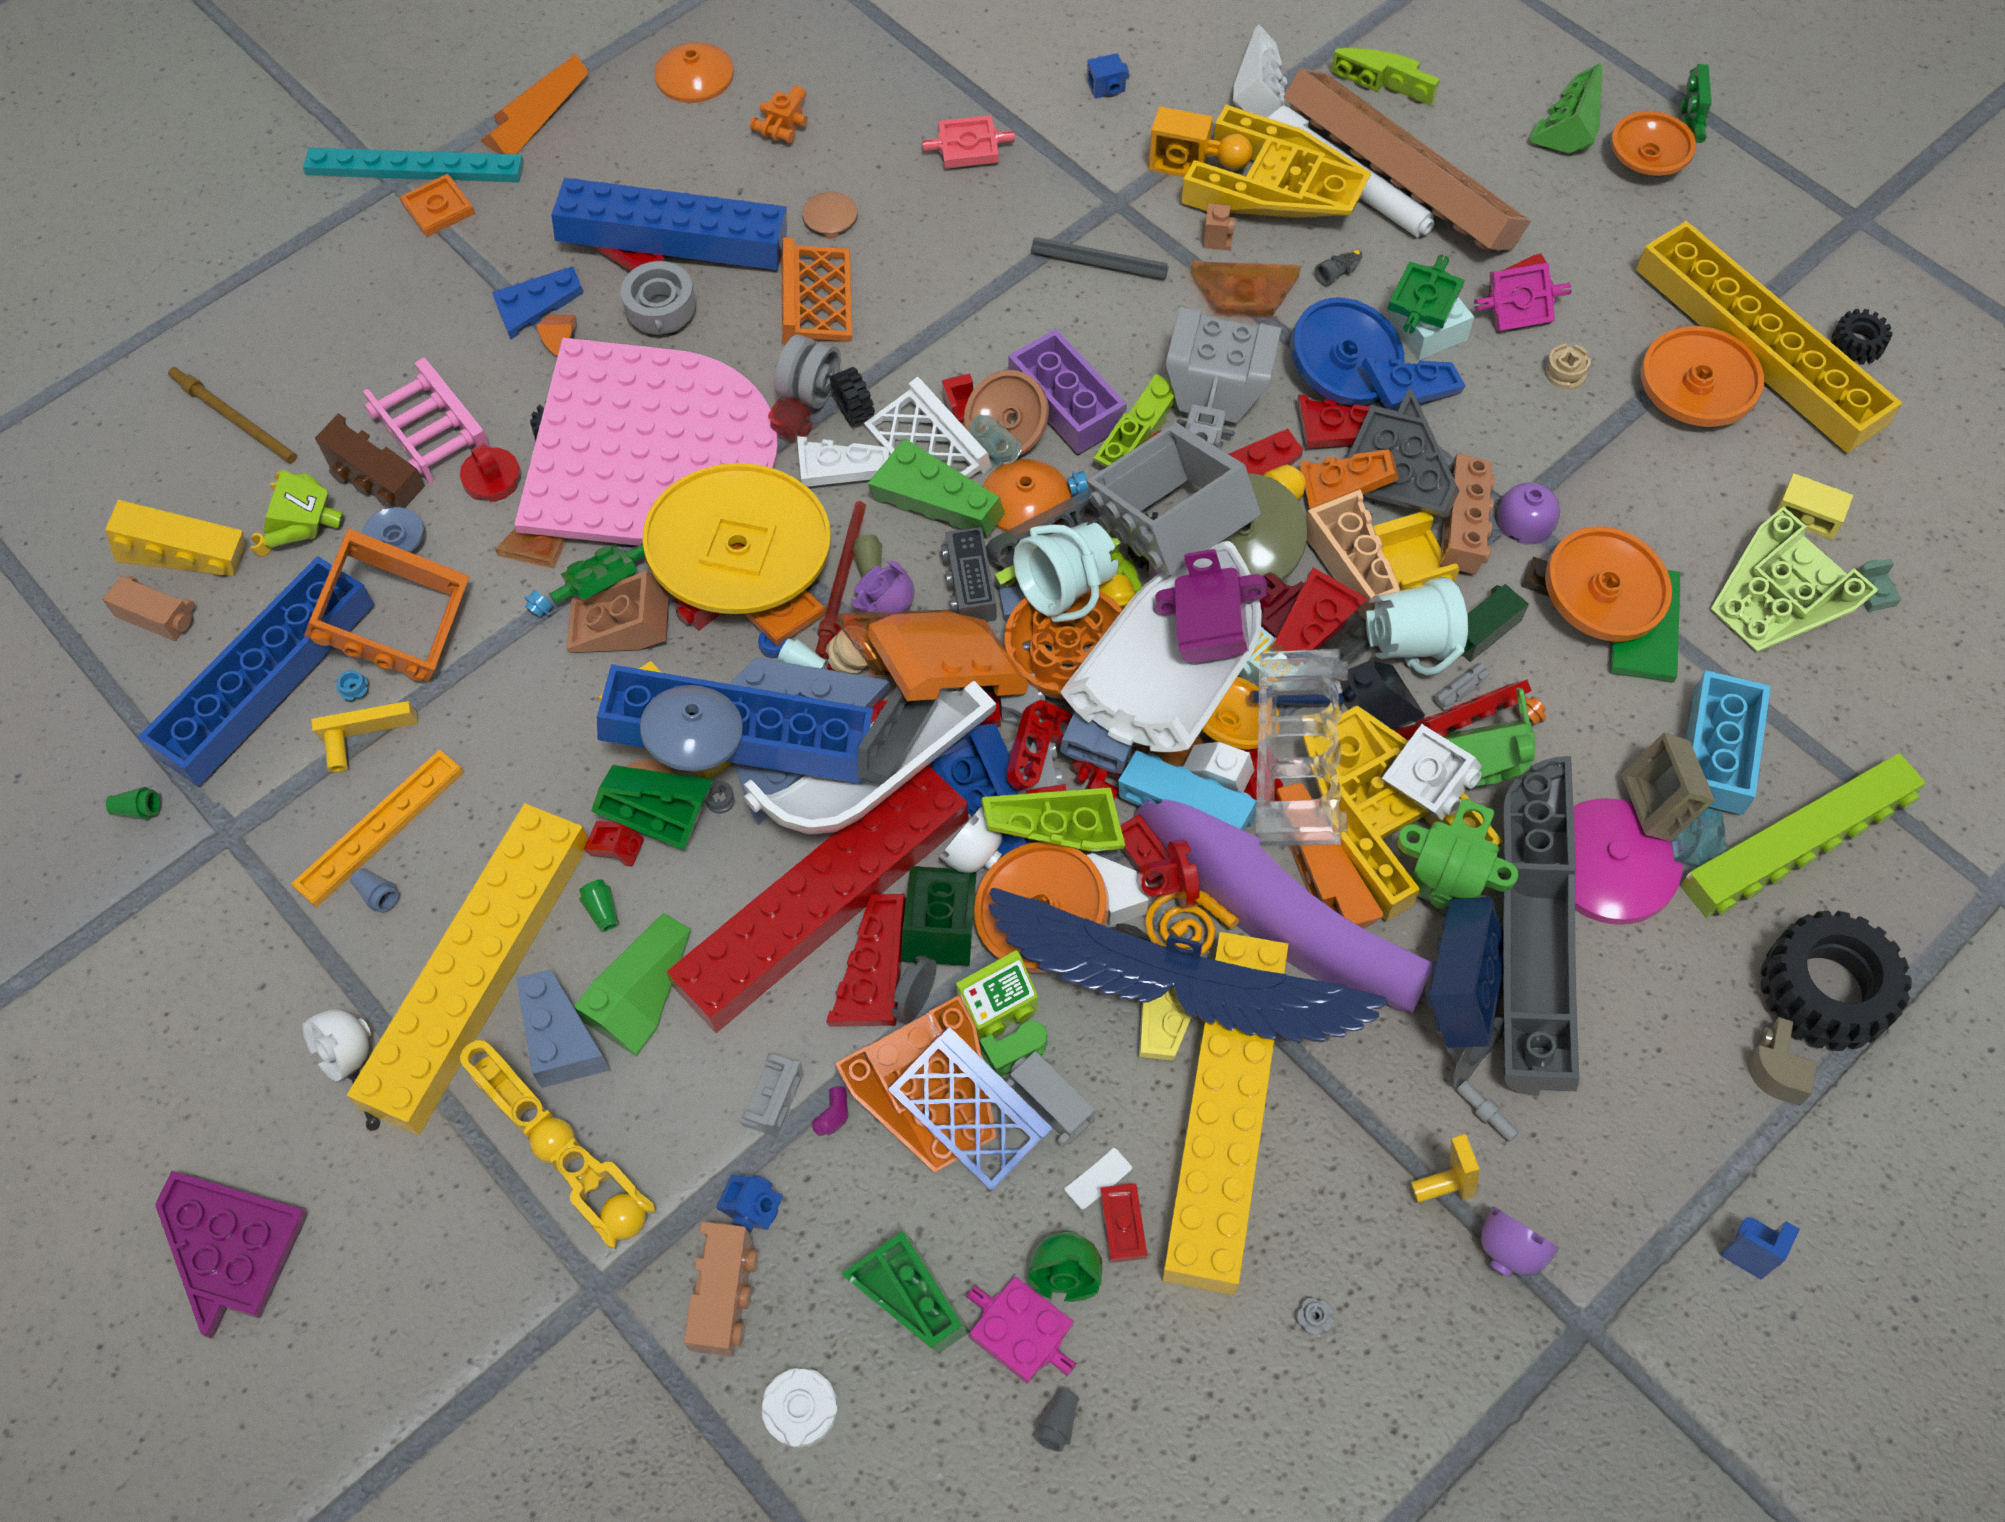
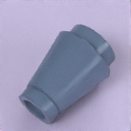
[350,868,399,912]

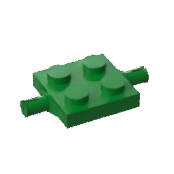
[1679,64,1712,144]
[1387,254,1465,334]
[549,544,645,605]

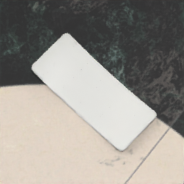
[1064,1148,1132,1210]

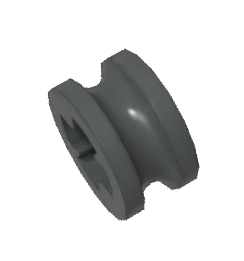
[705,780,735,814]

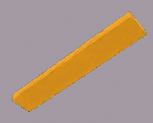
[291,749,464,908]

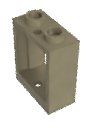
[1621,733,1715,842]

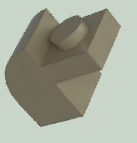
[1748,1017,1817,1106]

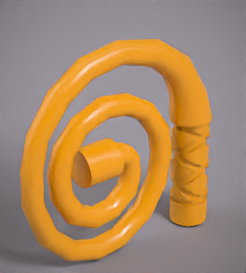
[1145,890,1239,955]

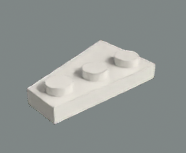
[797,436,889,487]

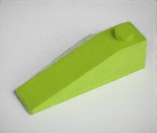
[981,788,1125,852]

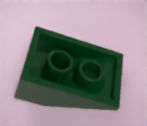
[901,866,977,966]

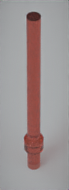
[815,501,867,659]

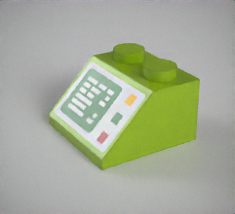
[956,950,1038,1040]

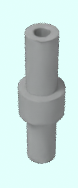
[1457,1080,1519,1142]

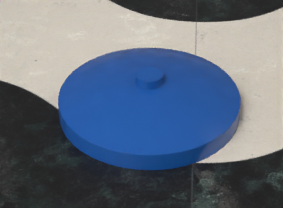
[1290,297,1405,405]

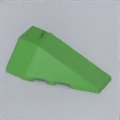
[1529,63,1603,154]
[574,913,692,1057]

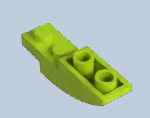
[1331,48,1440,106]
[1094,374,1176,467]

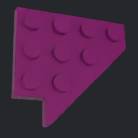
[155,1171,307,1339]

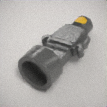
[1315,249,1363,285]

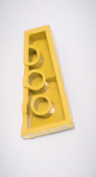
[105,500,246,576]

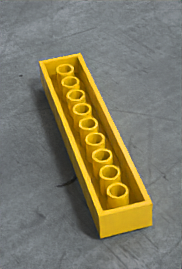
[1636,221,1902,454]
[346,803,588,1136]
[1162,932,1288,1295]

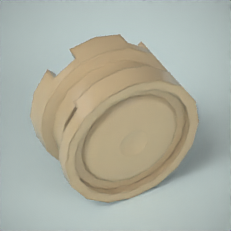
[1546,343,1591,390]
[826,626,876,675]

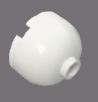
[939,807,1002,873]
[302,1009,371,1081]

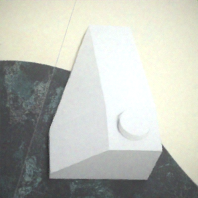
[1233,25,1291,118]

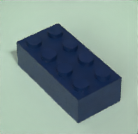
[1426,897,1503,1048]

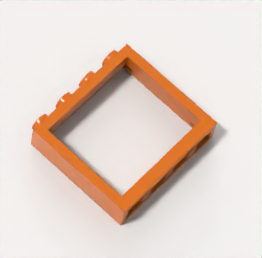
[304,528,469,682]

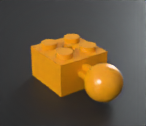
[1149,106,1253,177]

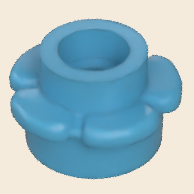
[1067,470,1089,496]
[524,590,554,618]
[337,670,368,701]

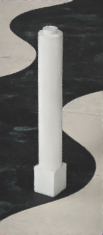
[1268,105,1435,237]

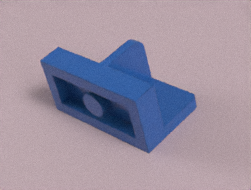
[1721,1217,1800,1280]

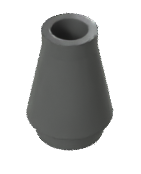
[1035,1389,1079,1452]

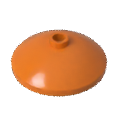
[654,42,734,103]
[1611,111,1696,176]
[983,459,1071,536]

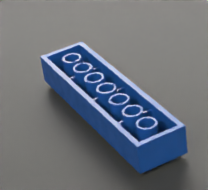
[551,178,787,270]
[138,556,374,787]
[597,664,873,784]

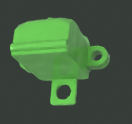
[1443,688,1535,786]
[1397,799,1518,909]

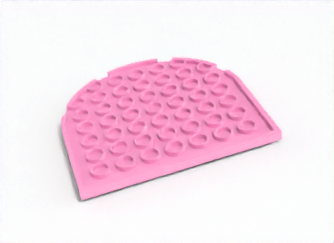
[514,338,778,546]

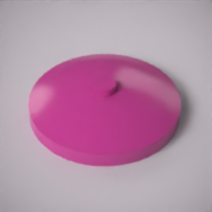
[1573,798,1683,925]

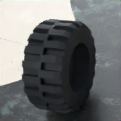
[1760,910,1912,1051]

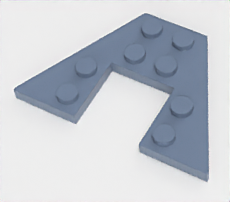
[730,657,891,825]

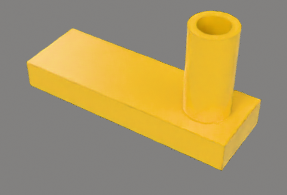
[311,701,418,773]
[1410,1134,1480,1203]

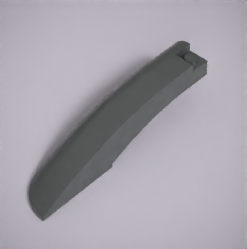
[1503,756,1579,1096]

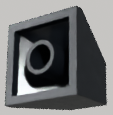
[1336,660,1425,730]

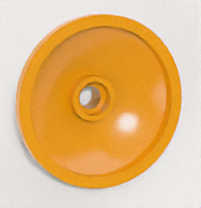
[1201,676,1280,749]

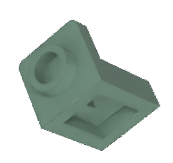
[1859,559,1901,612]

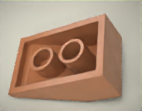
[566,571,669,652]

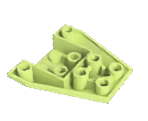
[1711,506,1878,653]

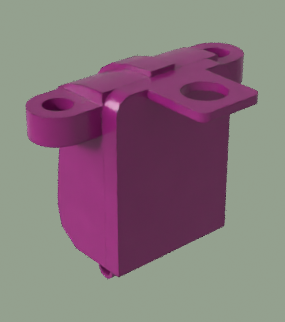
[1154,549,1267,663]

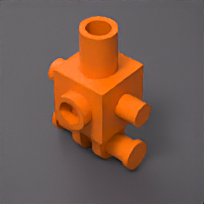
[750,85,808,143]

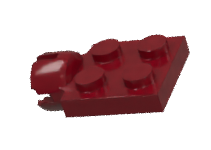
[1259,572,1347,662]

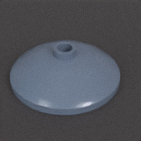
[640,685,743,771]

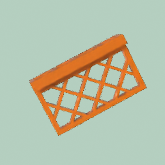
[781,237,852,344]

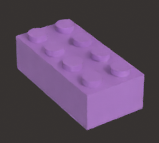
[1008,329,1127,454]

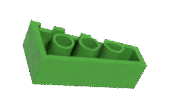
[867,438,1005,537]

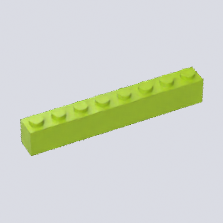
[1680,753,1926,918]

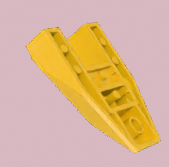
[1181,105,1371,218]
[1302,706,1503,922]

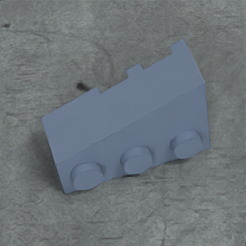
[516,969,610,1088]

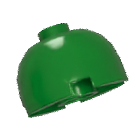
[1028,1231,1103,1302]

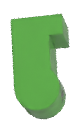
[979,1021,1047,1077]

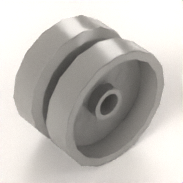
[774,334,841,409]

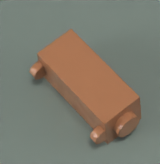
[102,576,194,642]

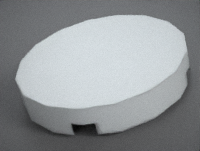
[762,1368,838,1448]

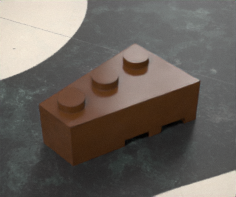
[315,413,425,508]

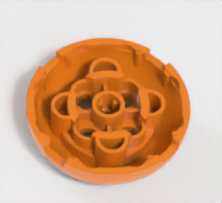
[1004,591,1122,699]

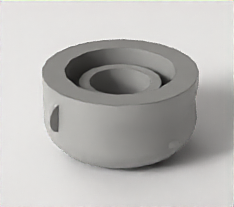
[620,261,696,335]

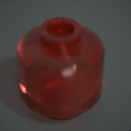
[768,397,814,442]

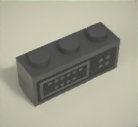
[941,527,997,622]

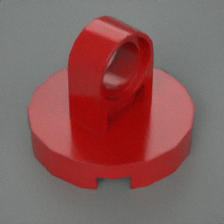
[459,443,522,502]
[1137,839,1200,908]

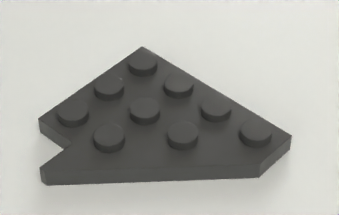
[1347,389,1460,518]

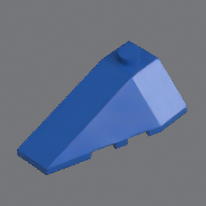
[931,724,1030,857]

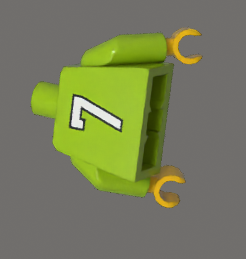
[250,470,343,557]

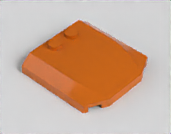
[867,612,1029,701]

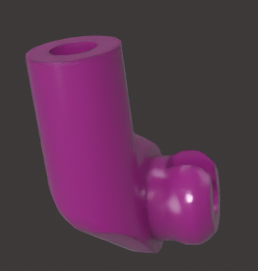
[812,1086,848,1136]

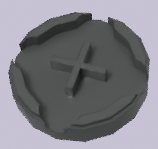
[892,955,937,1023]

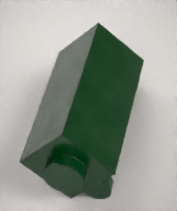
[1461,584,1529,662]

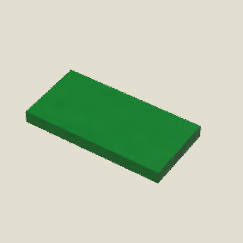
[1610,570,1681,682]

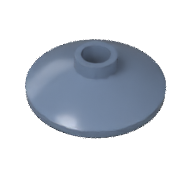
[362,507,424,553]

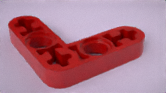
[1007,700,1073,790]

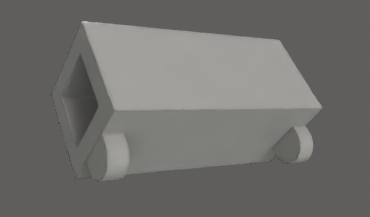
[1006,1051,1096,1147]

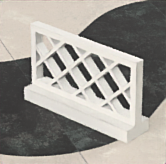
[864,377,992,478]

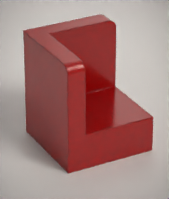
[942,373,974,423]

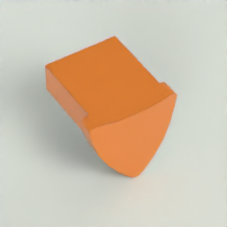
[537,315,577,355]

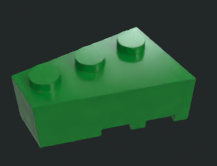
[591,765,713,850]
[841,1231,970,1353]

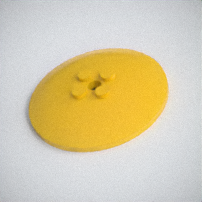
[643,463,831,614]

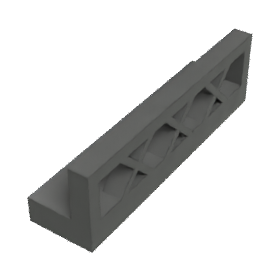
[857,686,939,784]

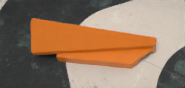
[481,54,588,154]
[1276,783,1383,929]

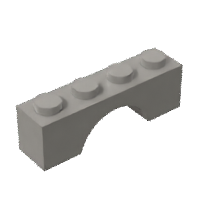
[999,673,1063,794]

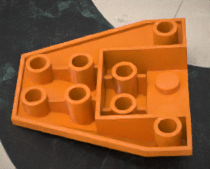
[835,995,996,1173]

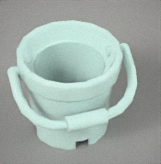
[1013,522,1118,622]
[1366,577,1468,676]

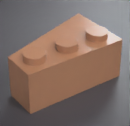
[684,1221,759,1357]

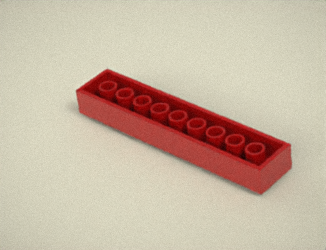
[666,765,969,1033]

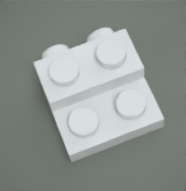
[1382,724,1482,820]

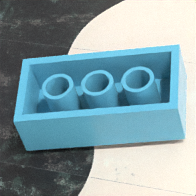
[1678,670,1771,815]

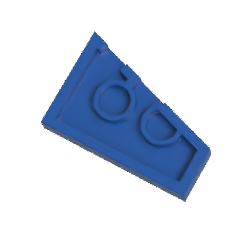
[492,266,583,340]
[1362,357,1466,410]

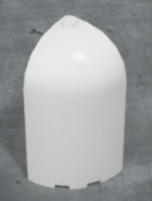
[1060,541,1262,752]
[743,681,996,835]

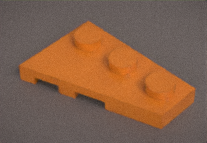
[1299,449,1399,509]

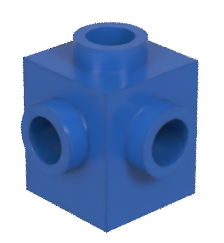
[716,1175,783,1232]

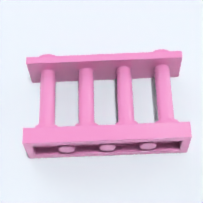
[363,357,490,484]

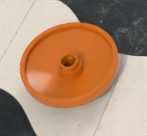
[1641,326,1764,427]
[1545,526,1672,642]
[974,841,1109,973]

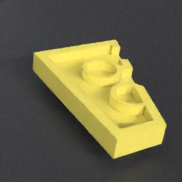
[1139,988,1191,1061]

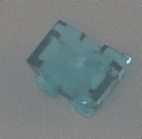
[1672,808,1728,868]

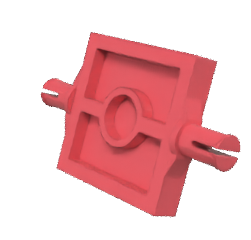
[922,115,1015,168]

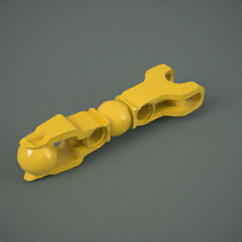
[460,1040,656,1250]

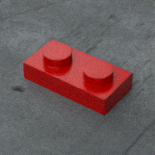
[1120,814,1168,886]
[1100,1183,1147,1263]

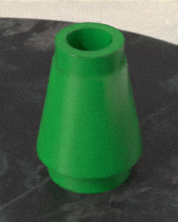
[106,787,161,819]
[579,879,619,932]

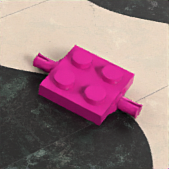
[1474,263,1572,331]
[967,1276,1077,1384]

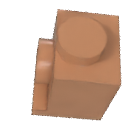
[1203,203,1235,251]

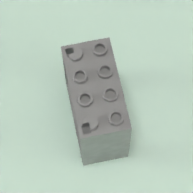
[1086,422,1261,575]

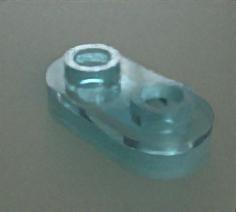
[969,414,1021,464]

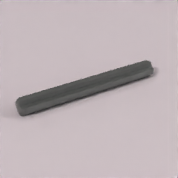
[1032,237,1169,279]

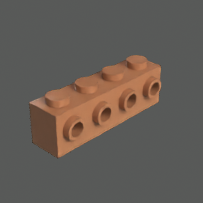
[1440,454,1495,574]

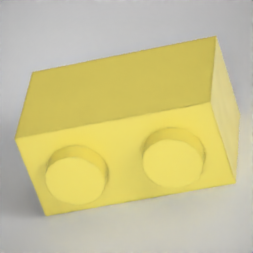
[1775,473,1854,540]

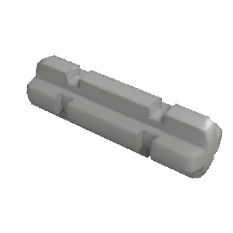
[1434,663,1489,710]

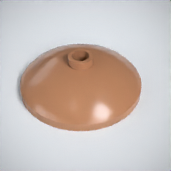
[964,370,1049,459]

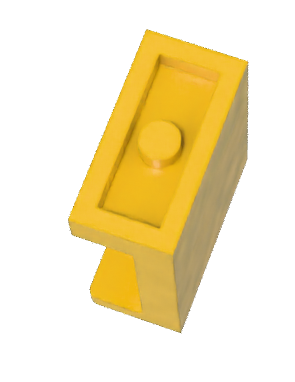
[1372,512,1460,591]

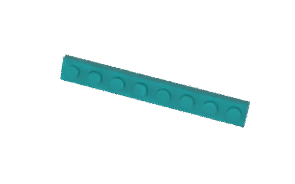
[303,148,524,182]

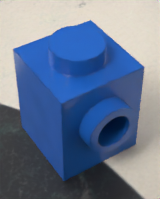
[1087,53,1129,99]

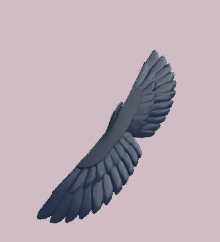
[989,888,1387,1043]

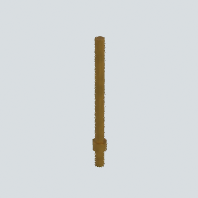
[168,367,297,464]

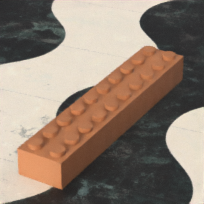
[1283,68,1531,252]

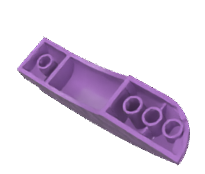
[1134,799,1432,1013]

